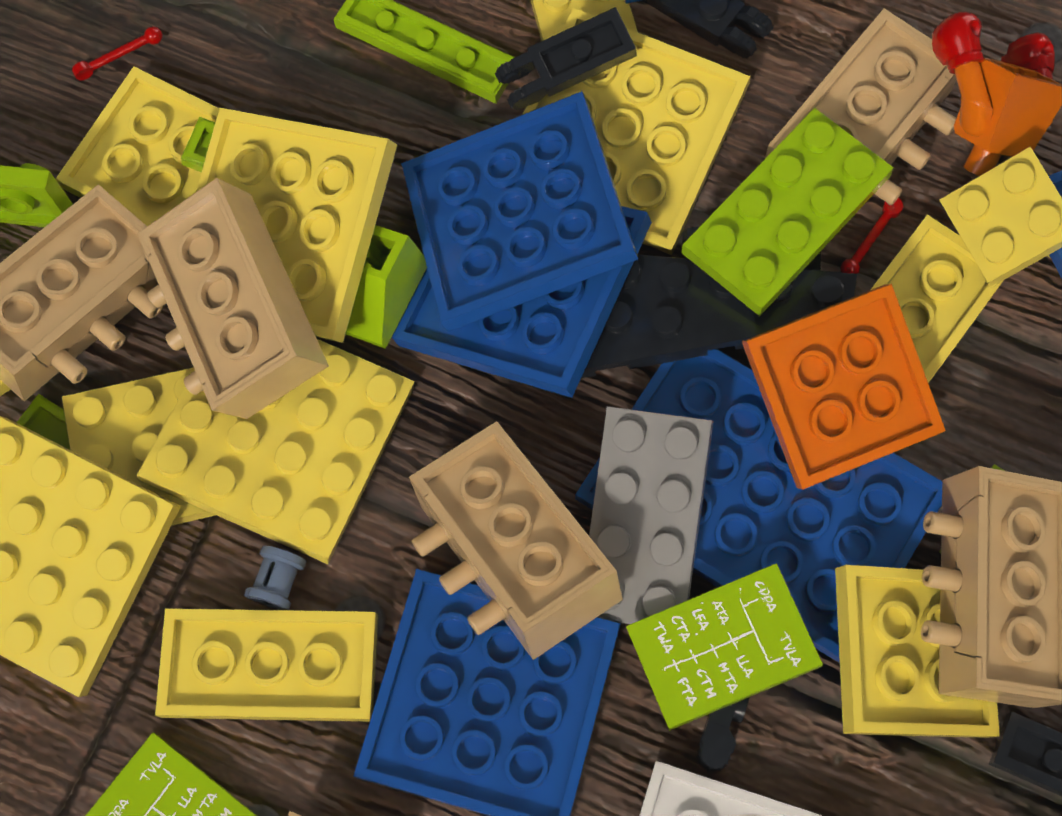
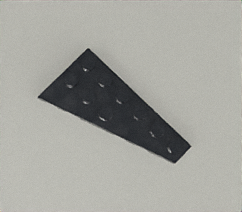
[532,254,857,388]

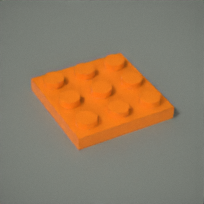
[742,284,946,490]

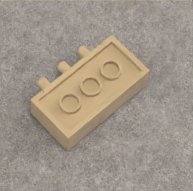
[765,8,957,205]
[137,178,329,419]
[0,184,163,401]
[409,421,623,660]
[921,466,1062,708]

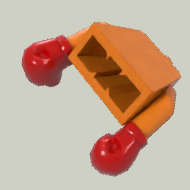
[932,12,1062,176]

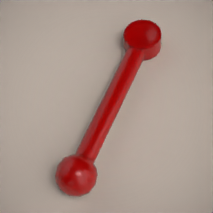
[72,26,163,81]
[840,198,903,274]

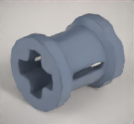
[244,546,307,610]

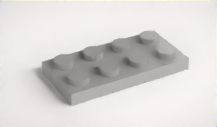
[589,406,714,624]

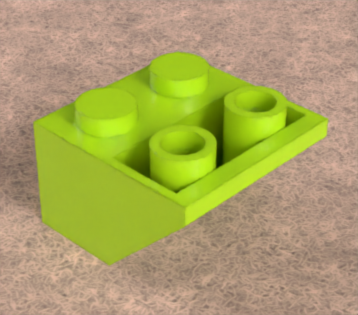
[346,225,427,349]

